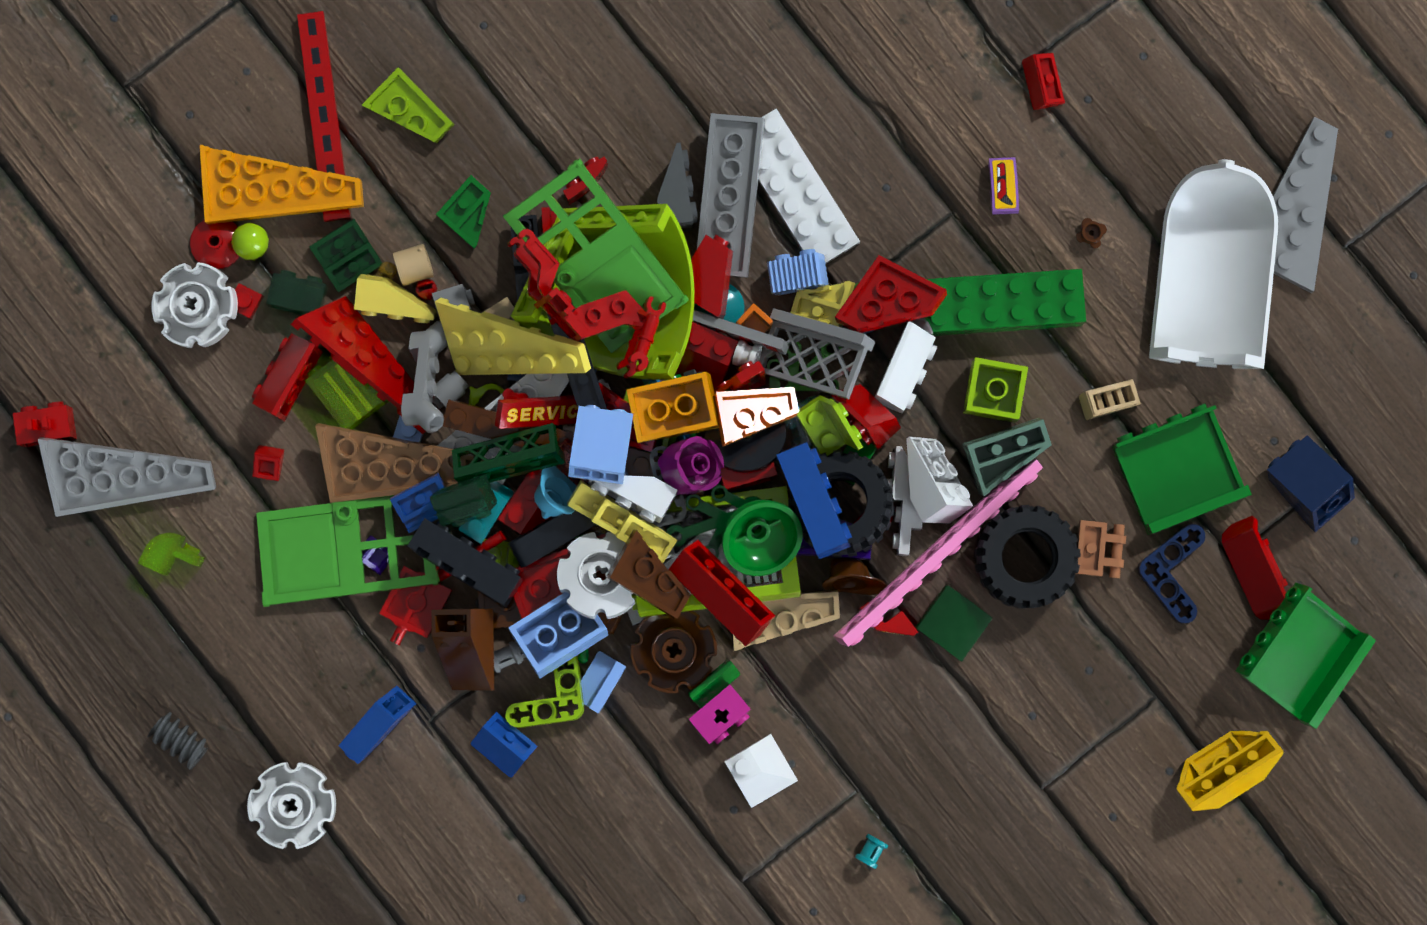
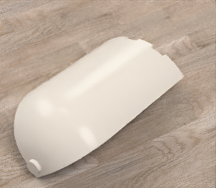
[1149,159,1278,369]

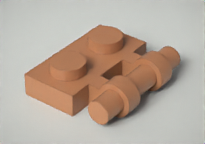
[1076,520,1126,579]

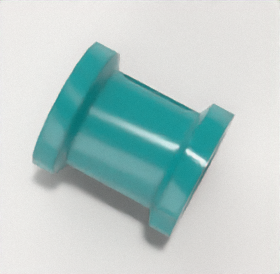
[855,834,889,869]

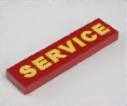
[495,395,578,429]

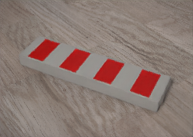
[693,310,789,355]

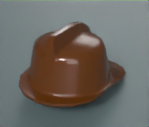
[822,558,887,595]

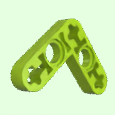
[505,655,584,728]

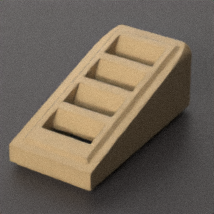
[1079,379,1141,420]

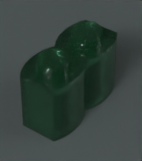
[266,270,328,315]

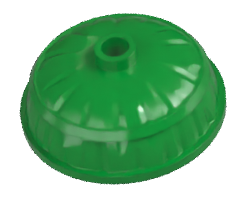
[722,500,803,576]

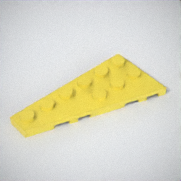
[435,298,591,375]

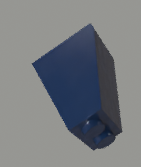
[1267,435,1355,532]

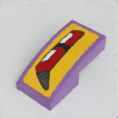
[988,157,1019,215]

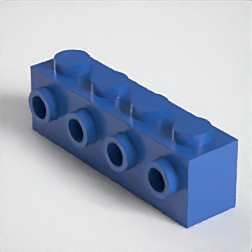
[777,442,852,559]

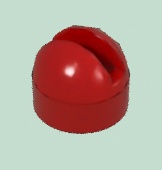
[415,279,438,301]

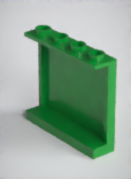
[1112,403,1252,535]
[1235,582,1376,729]

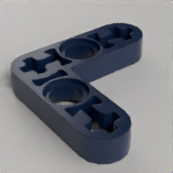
[1138,524,1206,624]

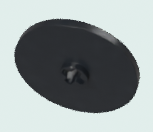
[705,421,786,472]

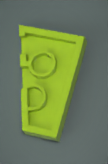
[362,68,455,143]

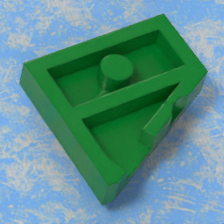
[436,175,491,249]

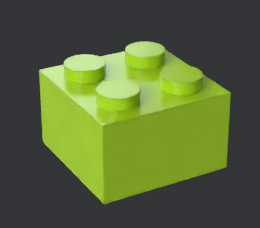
[963,357,1028,423]

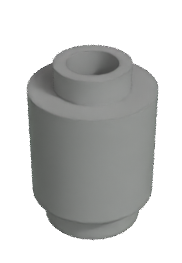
[432,371,469,410]

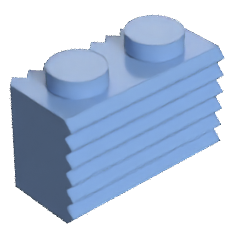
[767,249,829,296]

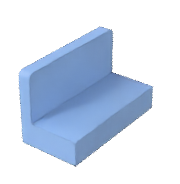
[581,651,626,713]

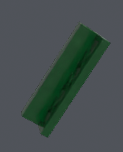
[452,423,566,490]

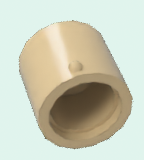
[393,244,434,286]

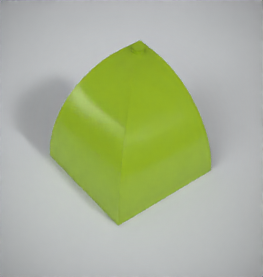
[511,204,694,380]

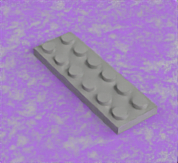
[697,113,765,278]

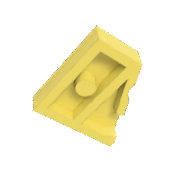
[791,281,855,327]

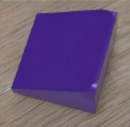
[362,535,389,575]

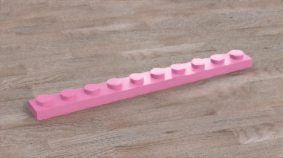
[833,459,1043,647]

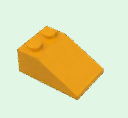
[626,372,719,443]

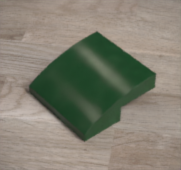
[309,218,383,293]
[915,585,993,662]

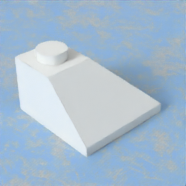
[724,734,798,808]

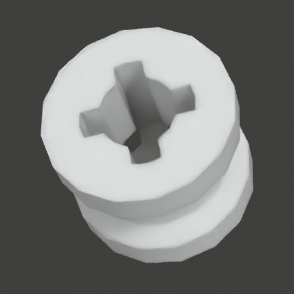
[732,339,762,366]

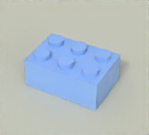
[509,592,608,679]

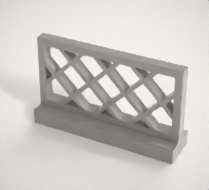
[759,308,875,400]

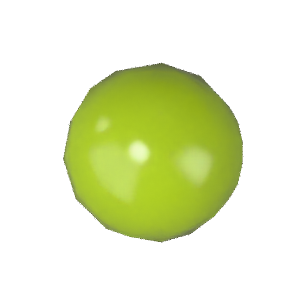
[231,223,269,260]

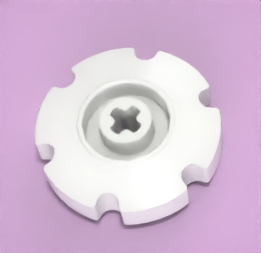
[152,262,238,348]
[557,532,635,619]
[247,762,336,849]

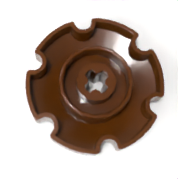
[631,611,717,693]

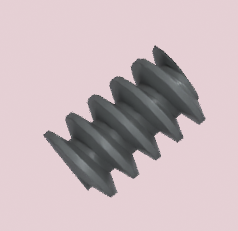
[147,712,208,770]

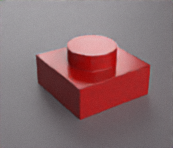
[235,283,264,320]

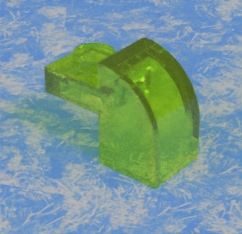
[138,533,205,576]

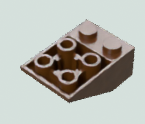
[431,609,494,691]

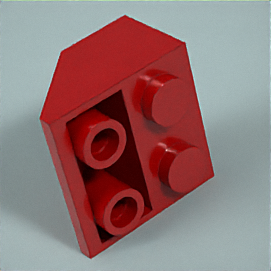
[831,384,901,449]

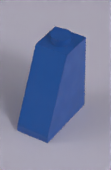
[338,686,416,764]

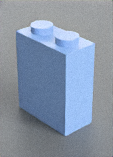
[568,405,633,484]

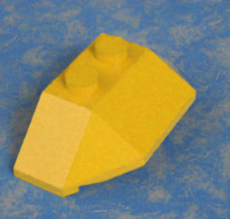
[1176,731,1284,811]

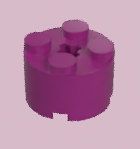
[658,436,724,495]

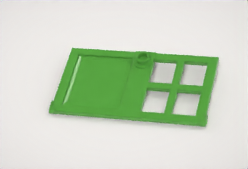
[503,158,689,353]
[256,495,440,607]

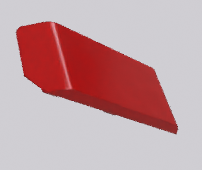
[1221,516,1288,620]

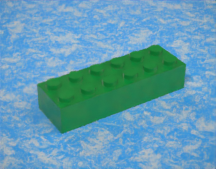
[923,269,1086,336]

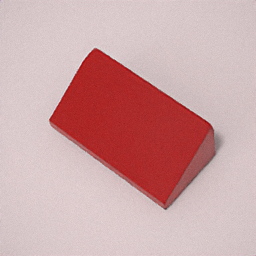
[1022,53,1065,110]

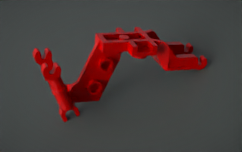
[507,229,666,378]

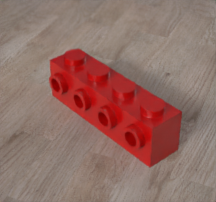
[668,540,775,647]

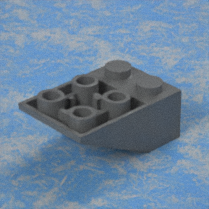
[657,142,698,232]

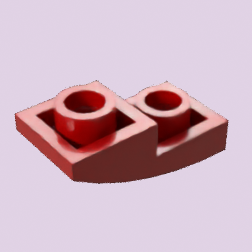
[563,156,608,205]

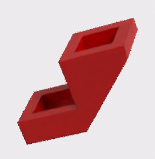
[859,602,918,636]

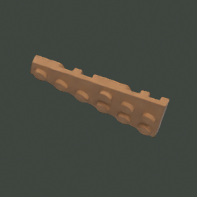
[315,423,482,503]

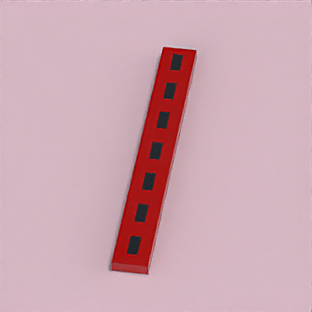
[297,11,351,222]

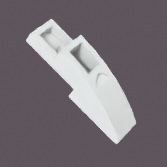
[887,446,922,556]

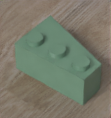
[962,418,1052,496]

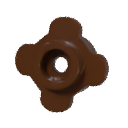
[1076,218,1107,249]

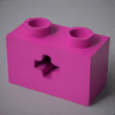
[689,684,751,744]

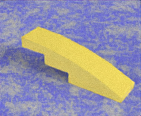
[567,480,677,563]

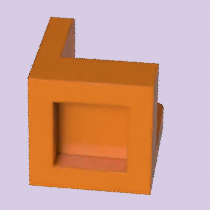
[736,303,773,333]

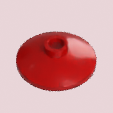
[190,220,239,269]

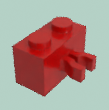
[13,402,77,447]

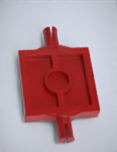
[379,566,453,645]

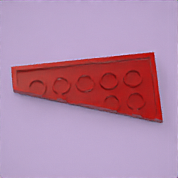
[290,296,426,434]

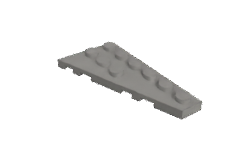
[1273,117,1338,293]
[38,437,216,517]

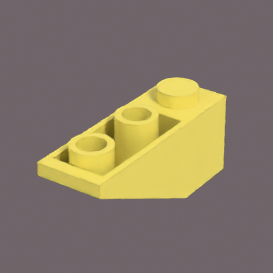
[354,274,438,323]

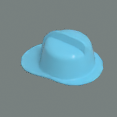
[534,464,577,519]

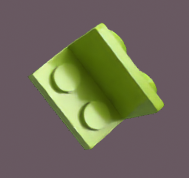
[796,395,863,456]

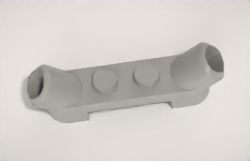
[401,321,448,433]

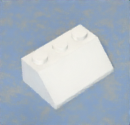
[875,321,937,414]

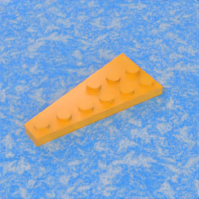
[200,145,364,224]

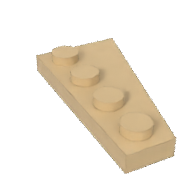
[733,590,840,651]

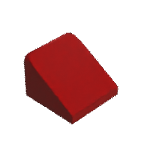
[252,445,284,481]

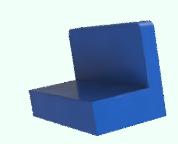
[471,712,538,778]

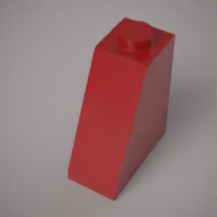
[691,234,733,319]

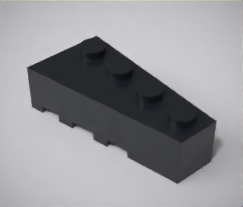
[408,518,523,608]

